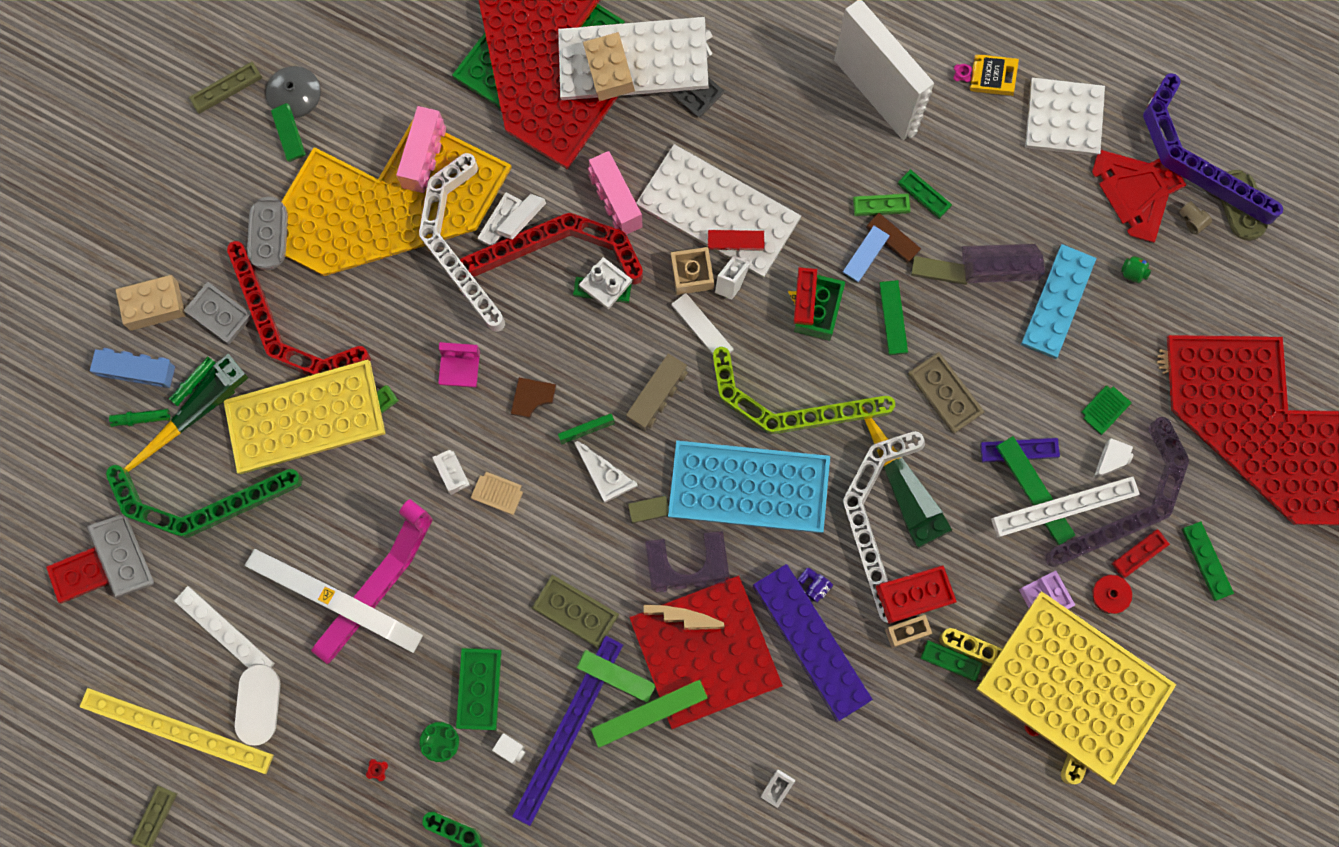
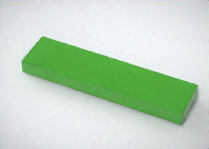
[576,650,655,703]

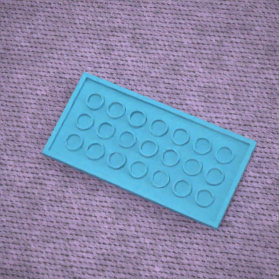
[668,440,830,533]

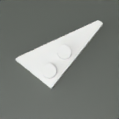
[574,441,638,503]

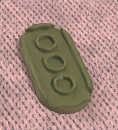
[1220,170,1268,241]

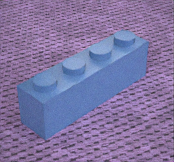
[90,348,175,388]

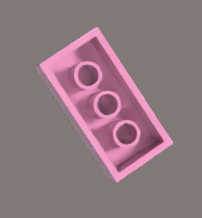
[396,106,446,193]
[587,151,642,235]

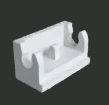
[432,450,470,495]

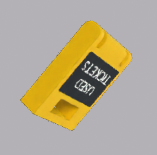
[970,55,1019,96]

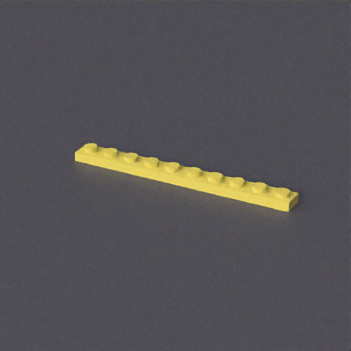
[80,688,274,774]

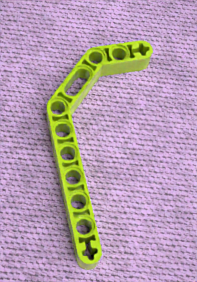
[713,347,895,434]

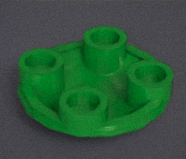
[420,722,459,762]

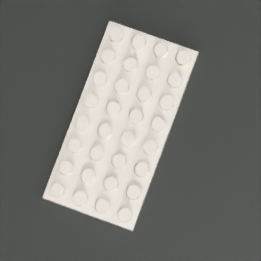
[558,17,709,100]
[636,144,801,279]

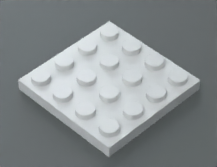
[1025,78,1105,156]

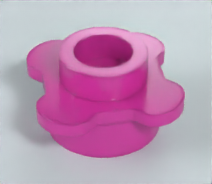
[953,64,972,82]

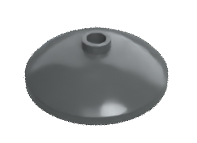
[266,66,321,118]

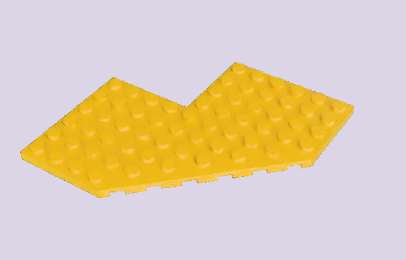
[281,118,512,276]

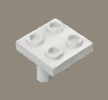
[579,257,632,310]

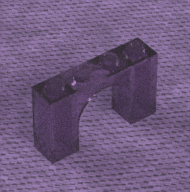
[645,531,730,593]

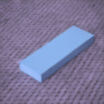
[843,226,890,283]

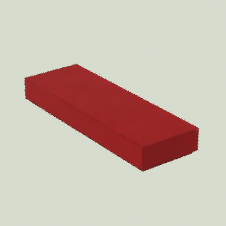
[708,230,764,251]
[793,267,818,325]
[1111,529,1170,579]

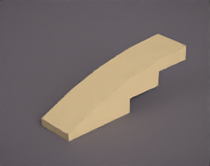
[644,605,724,630]

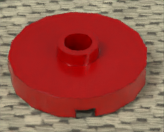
[1092,575,1132,614]

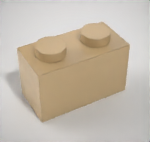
[885,615,932,648]

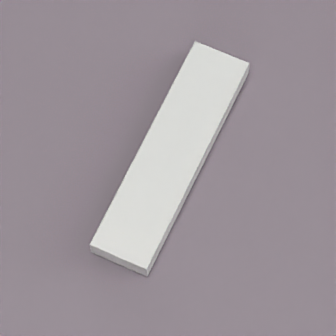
[671,293,734,361]

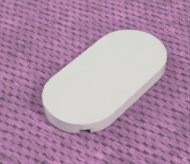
[235,664,281,745]

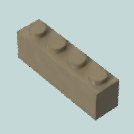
[626,353,688,431]

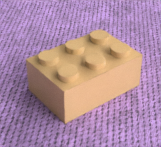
[583,32,635,101]
[116,275,186,331]

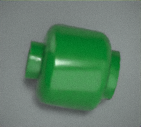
[1121,256,1151,284]

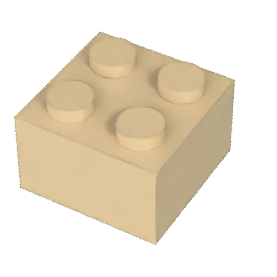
[671,247,714,295]

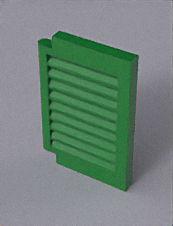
[1081,385,1132,435]

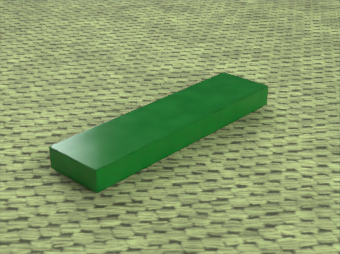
[879,280,908,356]

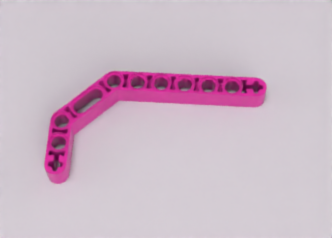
[311,499,433,664]

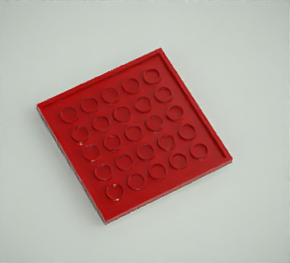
[629,576,783,729]

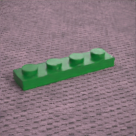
[1181,521,1234,601]

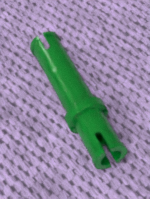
[168,356,216,407]
[109,408,171,427]

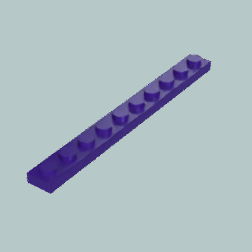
[512,636,624,826]

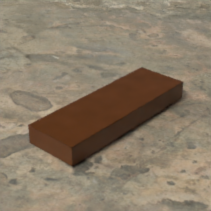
[866,213,921,263]

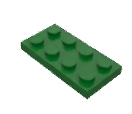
[456,648,502,731]

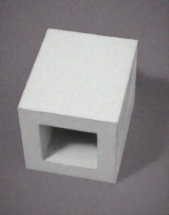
[492,733,525,764]

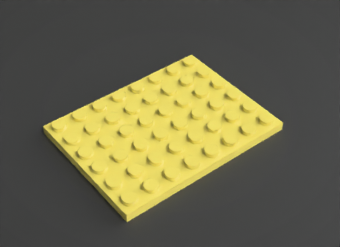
[976,591,1176,785]

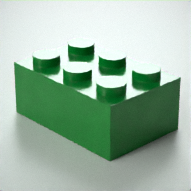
[794,275,845,341]

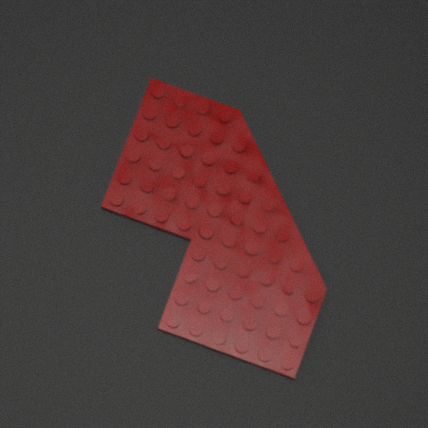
[479,0,619,169]
[1167,335,1339,526]

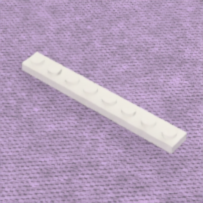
[991,477,1140,537]

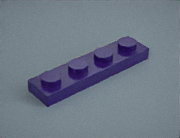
[980,438,1060,463]

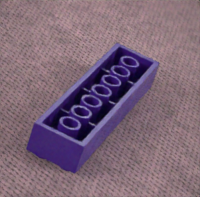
[752,564,873,722]

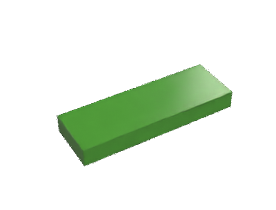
[853,194,911,216]

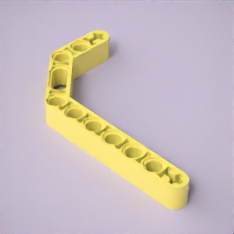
[939,628,1087,785]

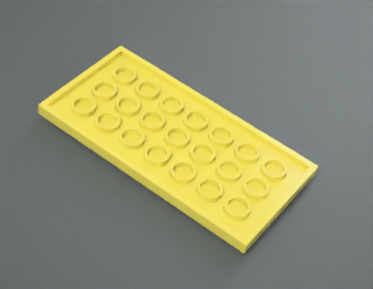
[224,360,386,474]

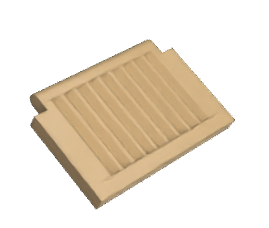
[471,472,523,515]

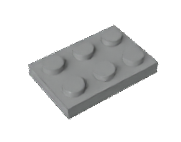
[184,282,252,345]

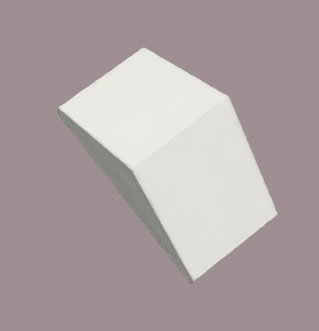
[761,770,795,808]

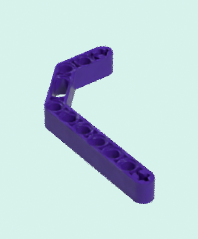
[1143,73,1283,224]

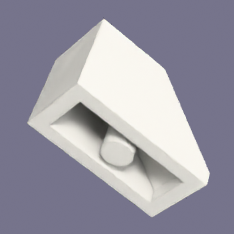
[715,255,751,300]
[1094,438,1133,478]

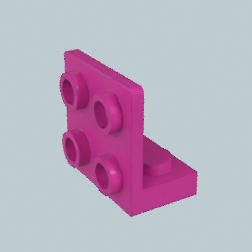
[438,342,480,388]

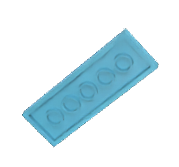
[1021,244,1097,359]

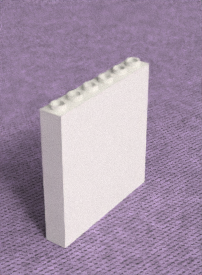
[834,0,934,140]

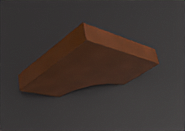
[511,377,556,419]

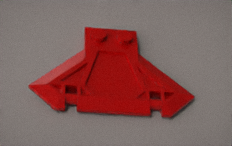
[1092,150,1186,243]

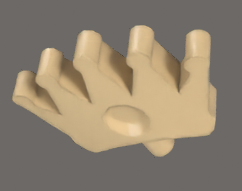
[1157,349,1169,374]

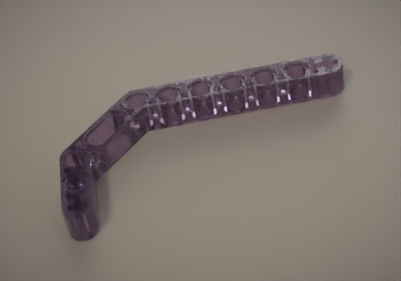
[1045,417,1189,567]

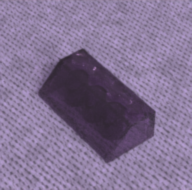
[962,244,1045,283]

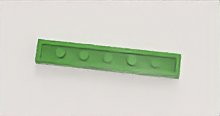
[591,680,708,748]

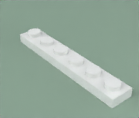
[174,586,275,668]

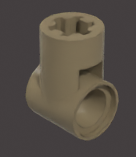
[1178,201,1212,235]

